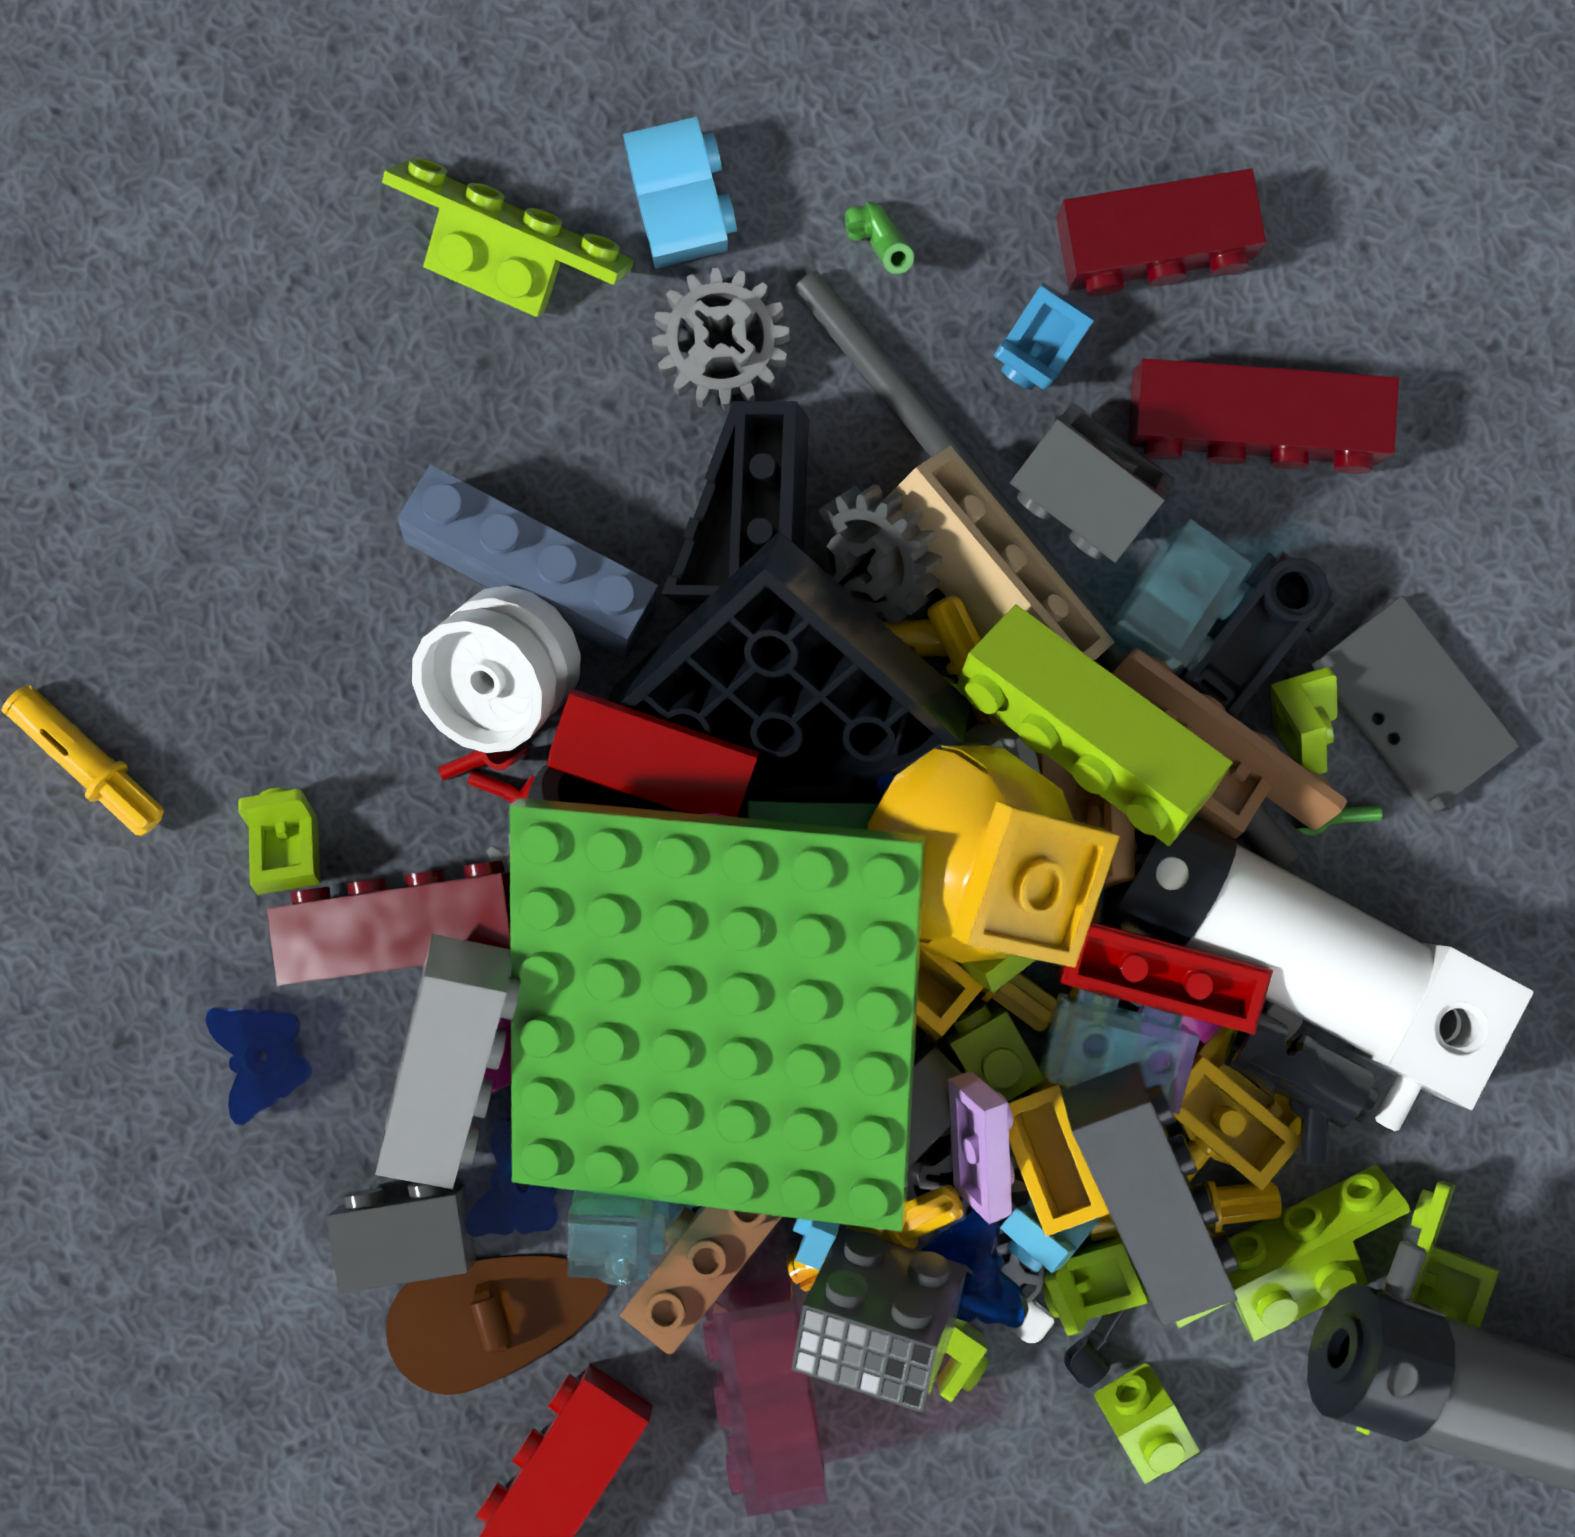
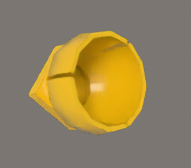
[867,745,1120,968]

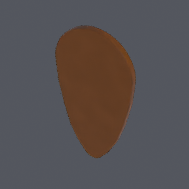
[386,1255,609,1395]

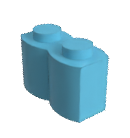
[623,117,737,269]

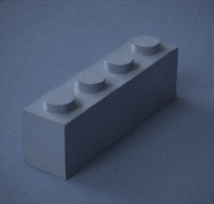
[397,464,658,660]

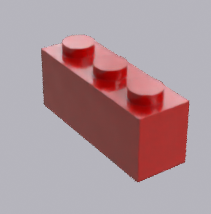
[475,1363,653,1537]

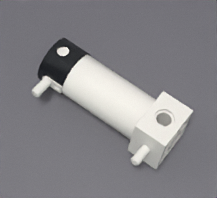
[1103,817,1534,1131]

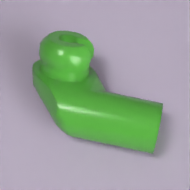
[845,201,914,274]

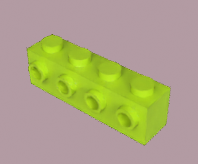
[956,604,1233,846]

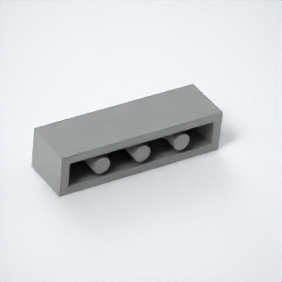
[375,934,520,1189]

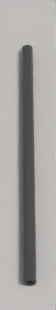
[793,270,1301,869]

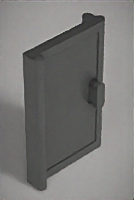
[1311,596,1520,816]

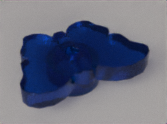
[205,1007,312,1125]
[466,1118,559,1237]
[921,1210,1029,1328]

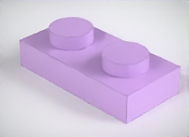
[948,1071,1015,1224]

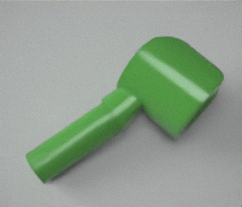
[1295,805,1382,836]

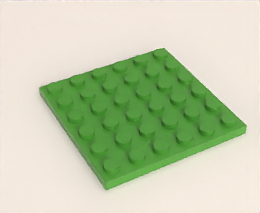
[510,798,926,1232]

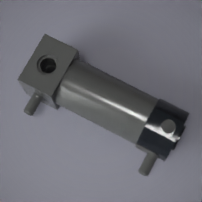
[1307,1240,1575,1493]

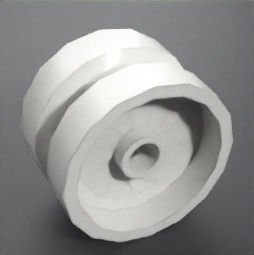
[412,586,581,753]

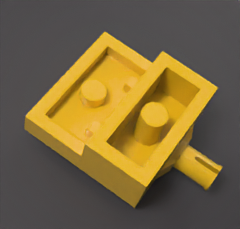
[1164,1026,1301,1190]

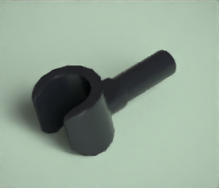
[1064,1309,1127,1388]

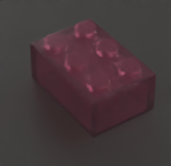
[703,1274,828,1517]

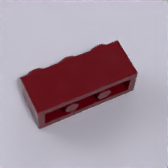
[1056,168,1266,297]

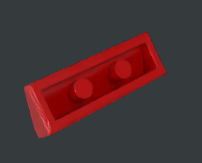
[547,688,759,818]
[1057,921,1273,1035]

